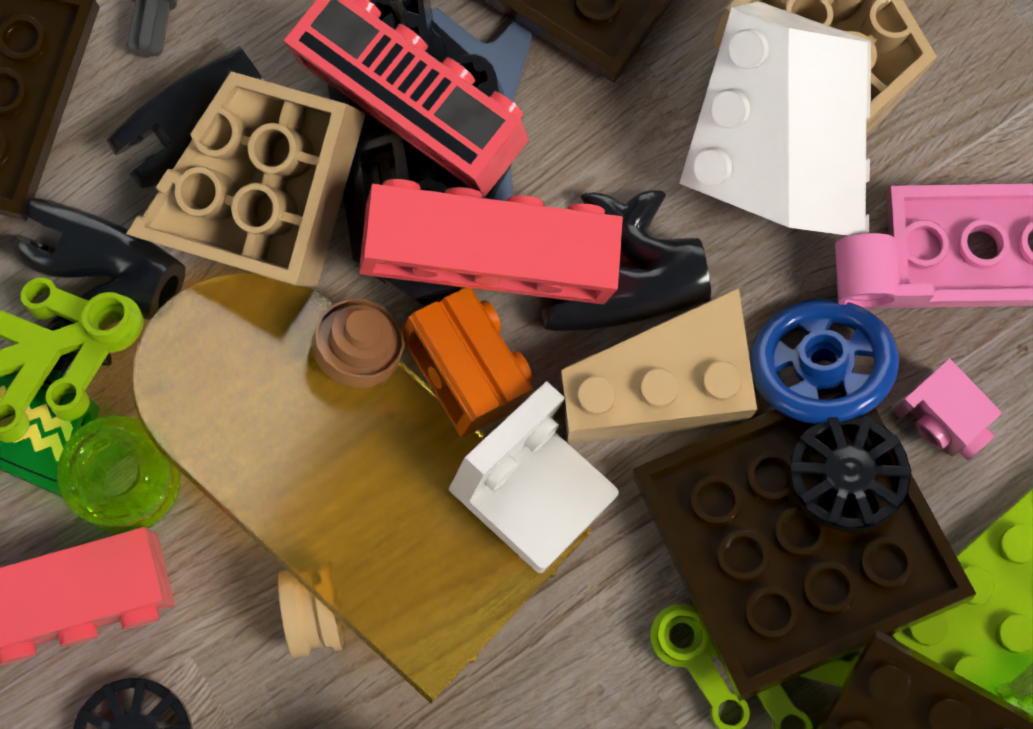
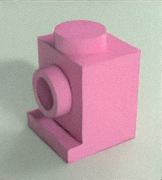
[892,358,1002,461]

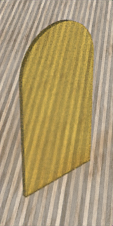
[132,274,592,704]

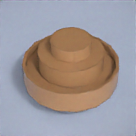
[312,299,405,388]

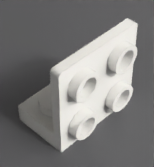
[448,381,619,573]

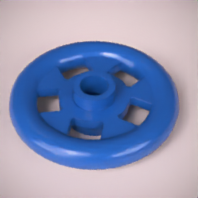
[750,298,899,424]

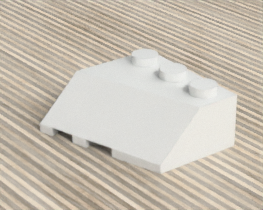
[679,1,871,236]

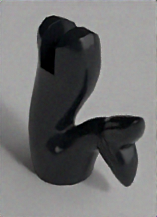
[106,46,265,188]
[541,190,711,331]
[10,198,186,366]

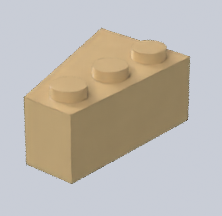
[560,288,757,444]

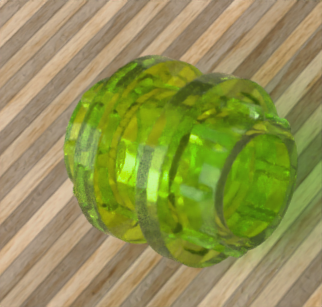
[57,415,181,534]

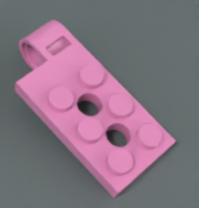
[835,184,1033,309]

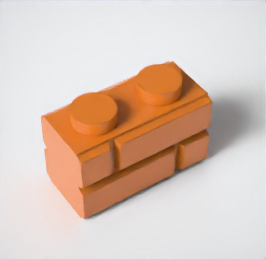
[402,288,534,438]

